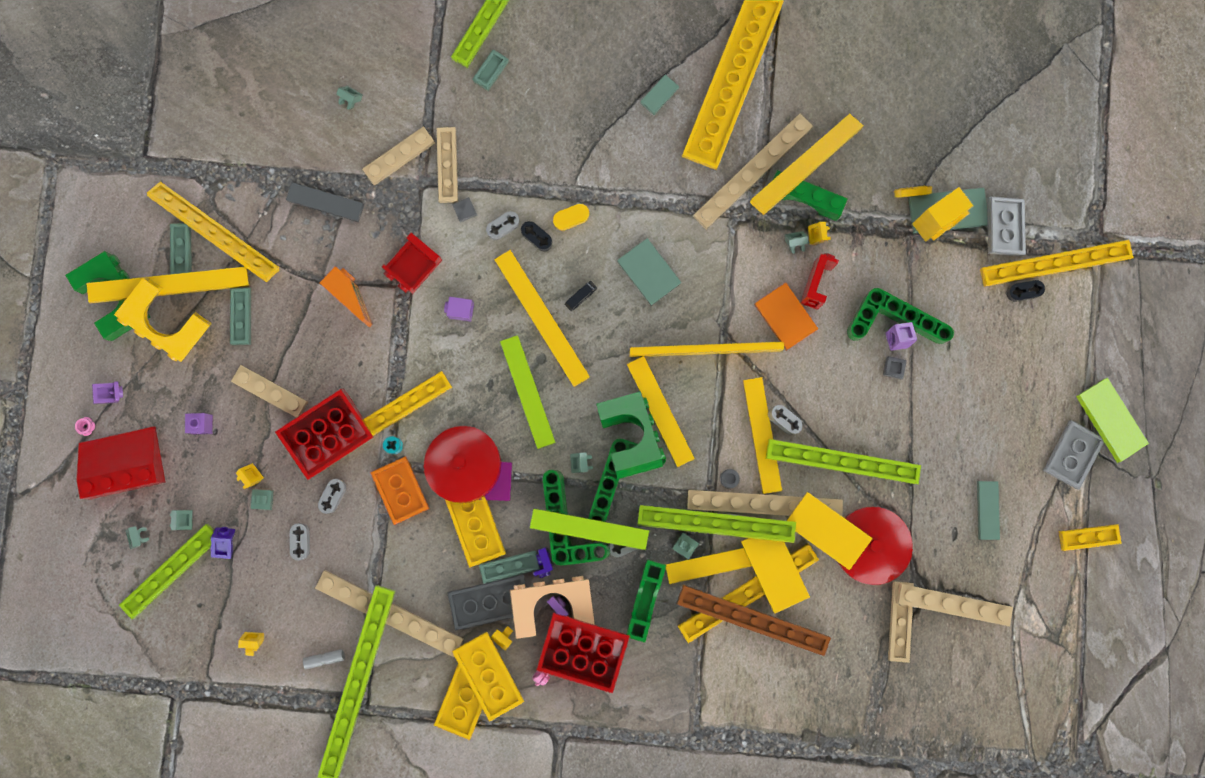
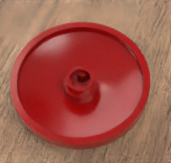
[424,426,501,503]
[838,507,913,585]

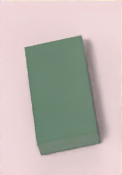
[472,50,509,91]
[640,75,679,115]

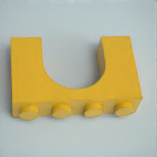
[114,276,212,362]

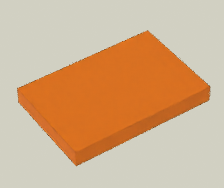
[754,283,818,351]
[370,456,430,525]

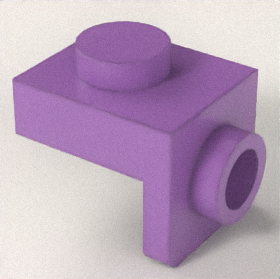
[92,381,123,404]
[547,595,569,616]

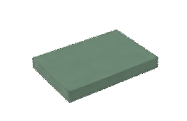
[617,238,682,306]

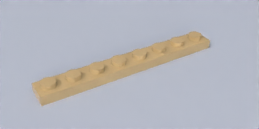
[693,113,813,230]
[687,490,843,516]
[315,570,464,657]

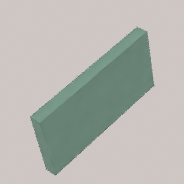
[908,188,988,234]

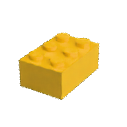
[912,187,973,242]

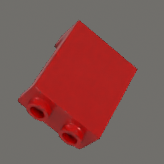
[382,233,442,294]
[800,253,839,310]

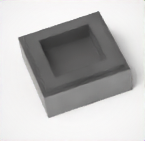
[452,197,477,223]
[883,356,907,379]

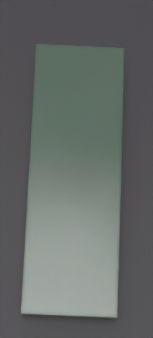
[170,223,192,274]
[230,288,251,345]
[977,481,1000,540]
[479,550,540,584]

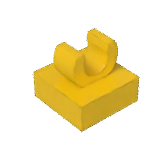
[808,222,831,245]
[236,463,264,489]
[491,626,513,651]
[238,632,264,656]

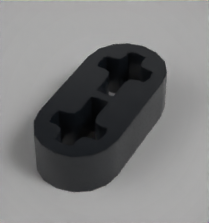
[521,221,553,252]
[1006,280,1045,302]
[564,281,597,312]

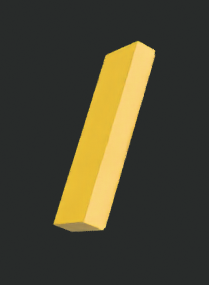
[1058,524,1122,551]

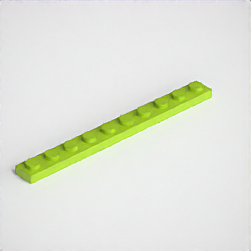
[317,585,396,778]

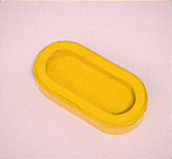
[894,186,932,197]
[553,204,589,231]

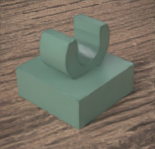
[336,86,363,110]
[785,231,809,254]
[570,453,593,473]
[250,489,274,510]
[170,510,193,530]
[125,526,149,549]
[672,532,699,560]

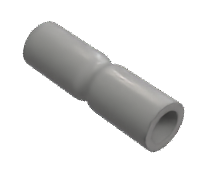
[303,649,345,670]

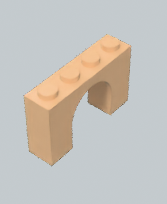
[510,576,595,639]

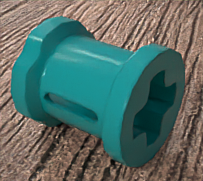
[383,436,403,454]

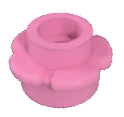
[75,417,95,436]
[532,671,550,686]

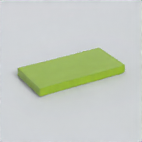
[1076,377,1149,463]

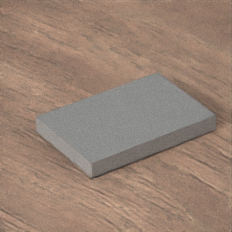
[987,197,1026,256]
[1043,420,1104,489]

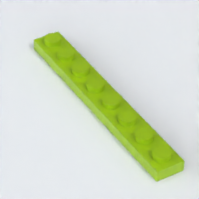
[766,439,921,484]
[638,505,796,543]

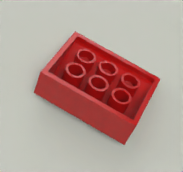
[275,388,374,480]
[76,426,166,499]
[537,613,630,694]

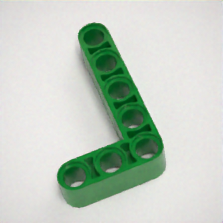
[847,288,954,344]
[588,438,666,522]
[543,470,611,566]

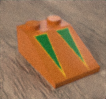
[320,266,372,327]

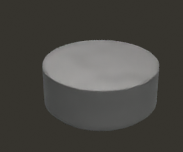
[720,469,740,488]

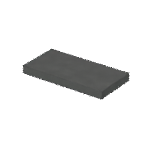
[447,574,526,631]

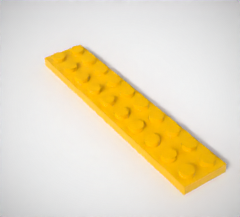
[682,0,784,170]

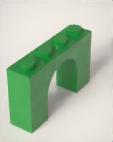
[65,251,151,342]
[596,391,665,479]

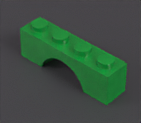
[772,170,848,221]
[626,559,666,643]

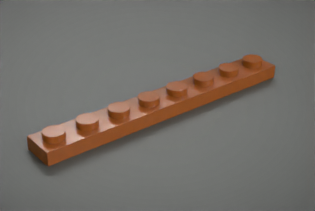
[677,585,831,656]

